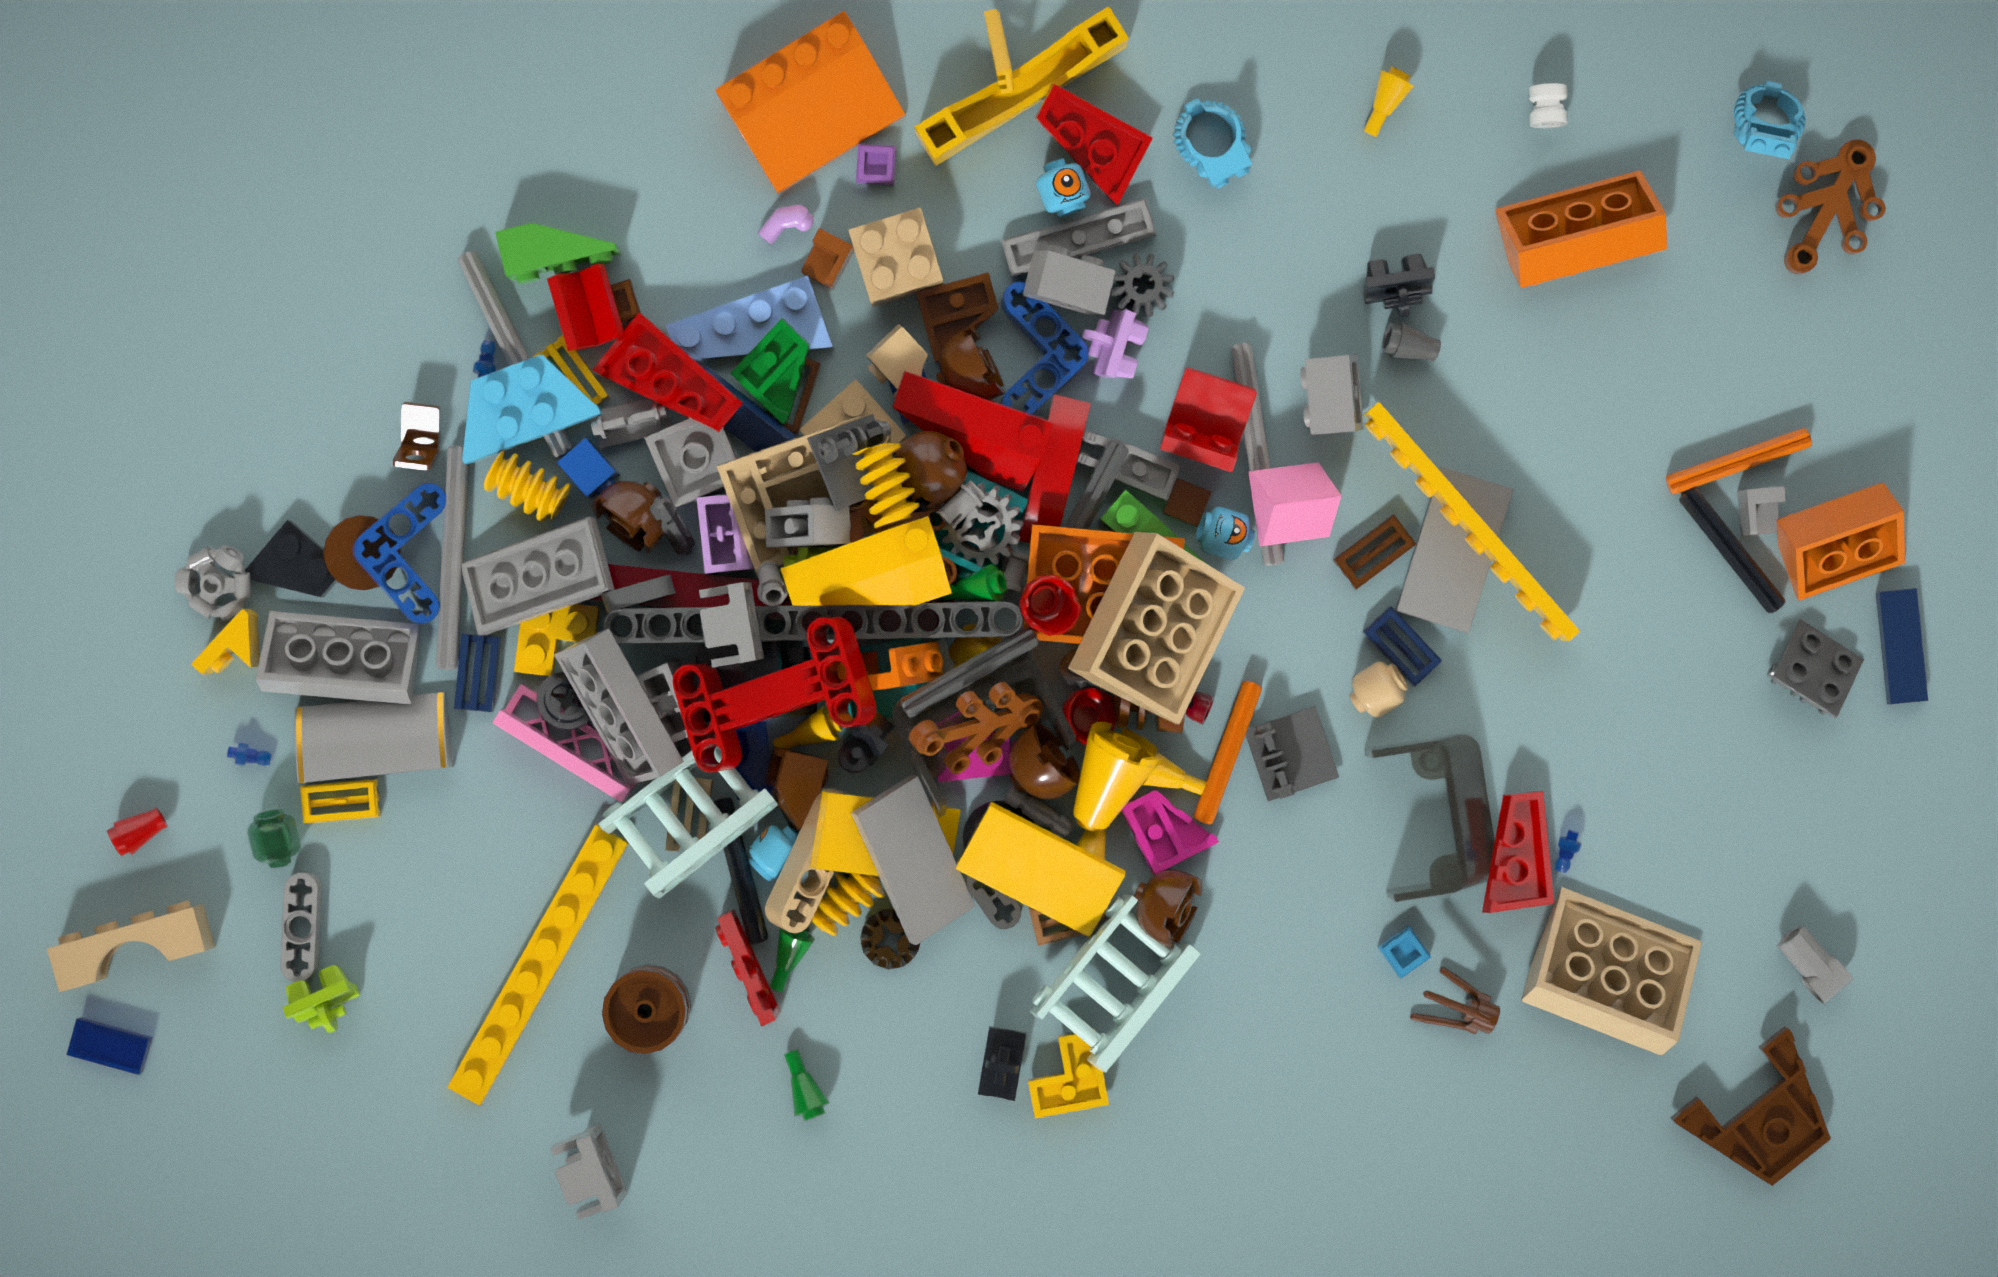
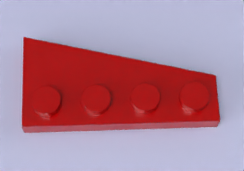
[592,312,743,432]

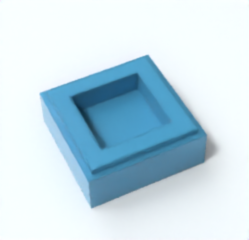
[1378,925,1431,979]

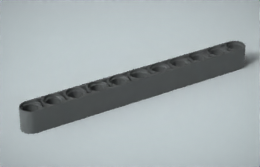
[603,602,1023,644]

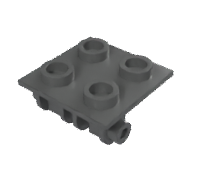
[807,414,891,510]
[1767,619,1864,719]
[1245,706,1339,801]

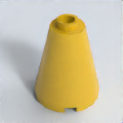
[1073,722,1162,832]

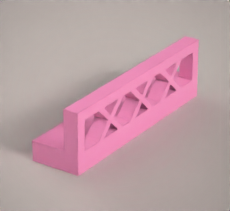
[492,684,637,803]

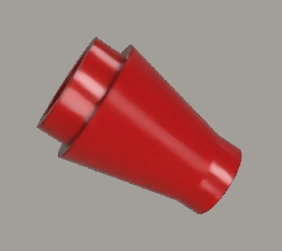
[107,807,168,856]

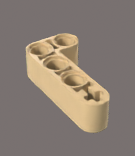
[765,788,846,933]

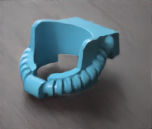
[1734,81,1806,159]
[1173,98,1252,189]

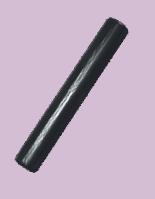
[1679,488,1786,613]
[714,797,768,944]

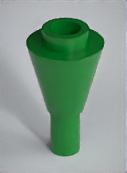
[937,564,1007,603]
[769,927,815,992]
[784,1049,830,1121]

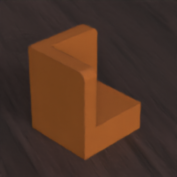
[801,228,854,290]

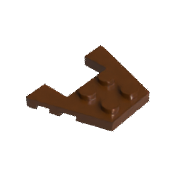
[1670,1026,1831,1186]

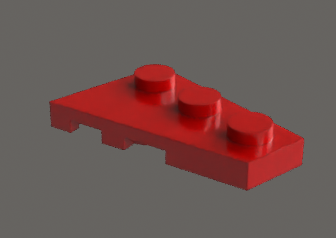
[1035,84,1153,205]
[1482,791,1554,913]
[715,909,781,1027]

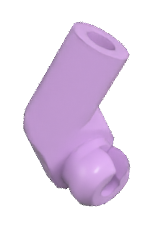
[757,205,814,245]

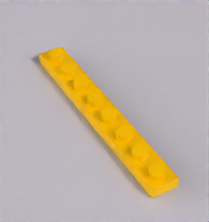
[1363,402,1580,641]
[447,824,629,1106]

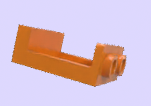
[837,642,943,691]

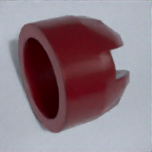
[1185,692,1214,725]

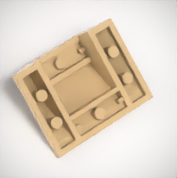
[717,415,876,573]

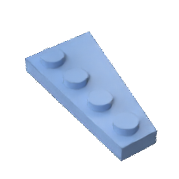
[666,276,833,361]

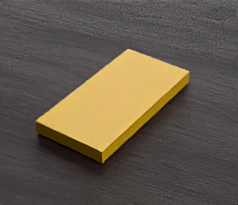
[810,791,961,876]
[955,802,1126,937]

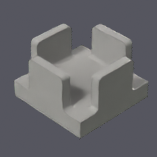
[645,418,739,508]
[699,582,764,667]
[551,1123,628,1220]

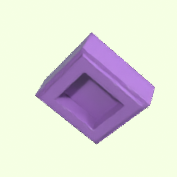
[856,144,896,186]

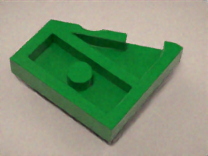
[730,318,811,424]

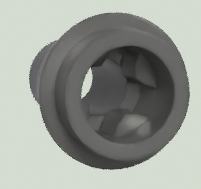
[1382,321,1441,362]

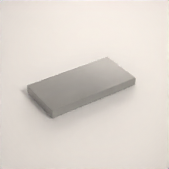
[1395,467,1513,633]
[461,517,614,635]
[851,775,975,945]

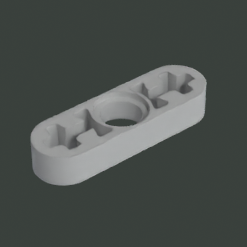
[280,871,322,982]

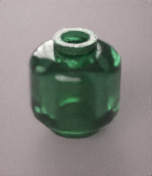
[247,809,301,868]

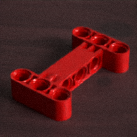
[672,617,877,773]

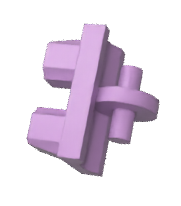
[1082,309,1149,378]

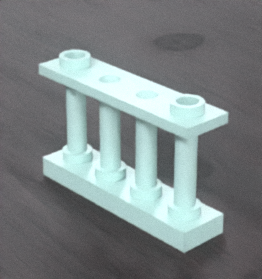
[599,746,778,899]
[1029,894,1201,1073]

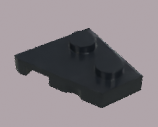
[245,520,337,598]

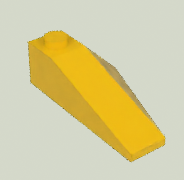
[780,516,952,606]

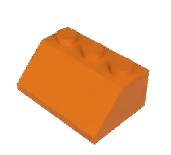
[1776,482,1905,601]

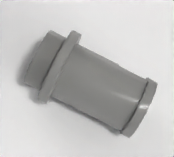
[936,480,986,530]
[757,562,788,606]

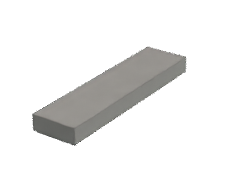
[1001,198,1156,278]

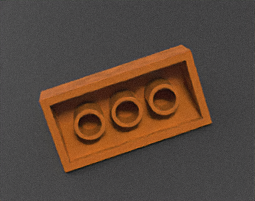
[1495,170,1667,288]

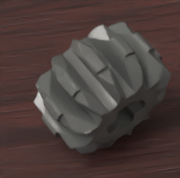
[1111,253,1175,318]

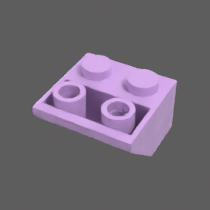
[697,494,784,575]

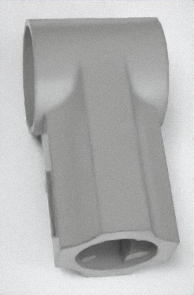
[1776,925,1853,1004]

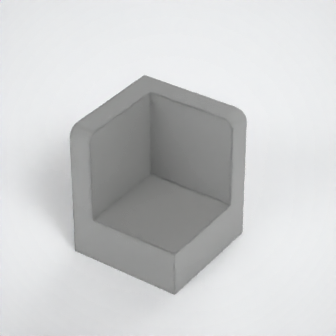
[1737,486,1786,536]

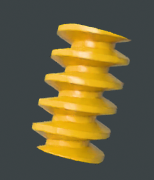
[853,443,919,528]
[484,450,571,522]
[811,873,885,936]

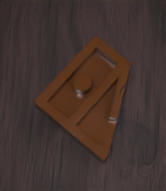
[916,272,998,363]

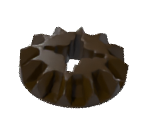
[860,909,920,970]

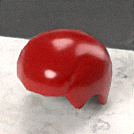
[1020,574,1081,636]
[1060,687,1117,745]

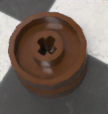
[602,964,691,1054]

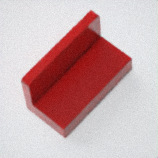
[547,263,624,351]

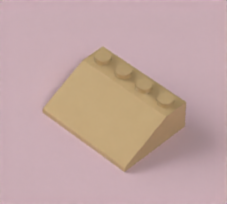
[1068,532,1245,724]
[1521,887,1702,1056]

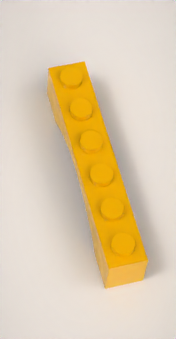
[914,6,1129,167]

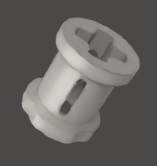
[999,549,1029,593]

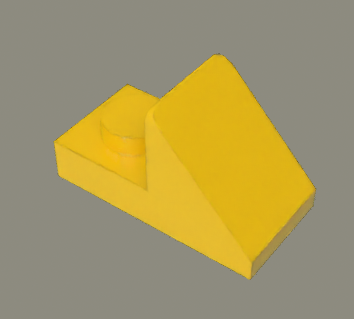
[191,609,260,675]

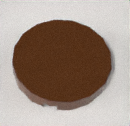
[323,515,401,591]

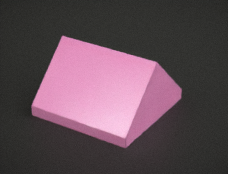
[1248,462,1341,547]

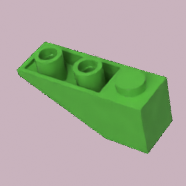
[495,223,621,284]

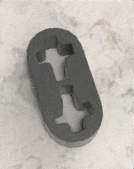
[601,575,676,613]
[966,875,1021,929]

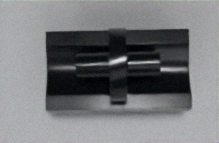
[1363,253,1435,318]
[838,712,895,773]
[978,1026,1027,1101]

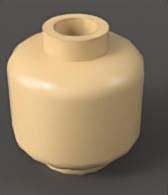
[1349,662,1408,717]

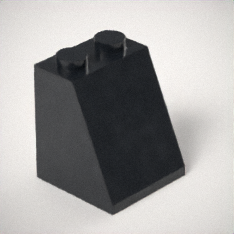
[695,640,817,721]

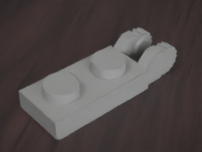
[1077,430,1181,501]

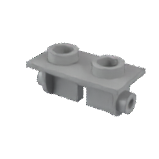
[591,398,672,449]

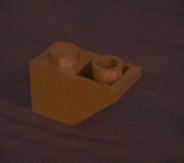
[764,746,828,831]

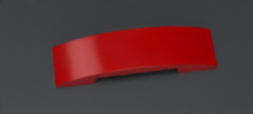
[1019,394,1091,543]

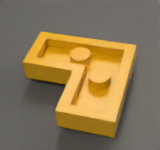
[514,604,600,676]
[1028,1029,1109,1119]

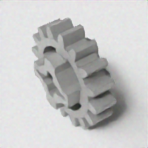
[939,483,1023,567]

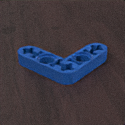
[1000,282,1089,414]
[352,483,446,624]

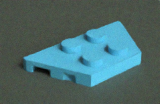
[462,354,603,465]

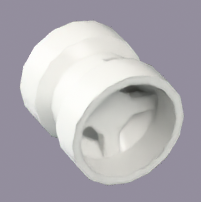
[1529,83,1568,128]

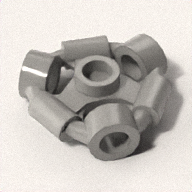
[174,545,251,622]

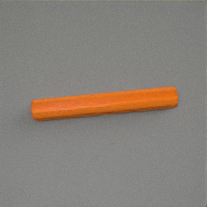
[1666,428,1812,494]
[1194,681,1262,824]

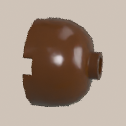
[936,326,1005,400]
[892,431,967,509]
[591,481,664,554]
[1009,723,1081,799]
[1134,869,1202,948]

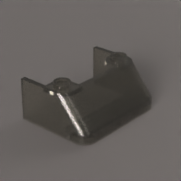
[893,651,1076,818]
[1364,734,1495,902]

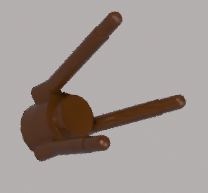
[1410,967,1500,1034]

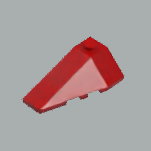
[892,371,1054,492]

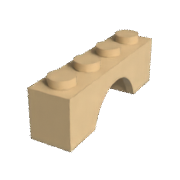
[865,324,973,469]
[47,900,215,992]

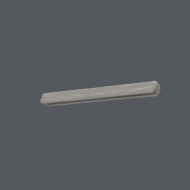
[458,250,573,458]
[1231,343,1284,566]
[436,445,469,670]

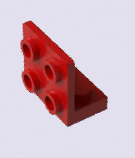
[1160,367,1257,472]

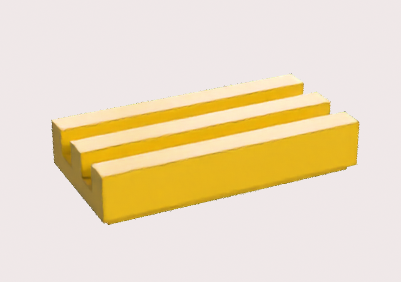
[984,9,1015,95]
[533,335,609,405]
[300,779,381,824]

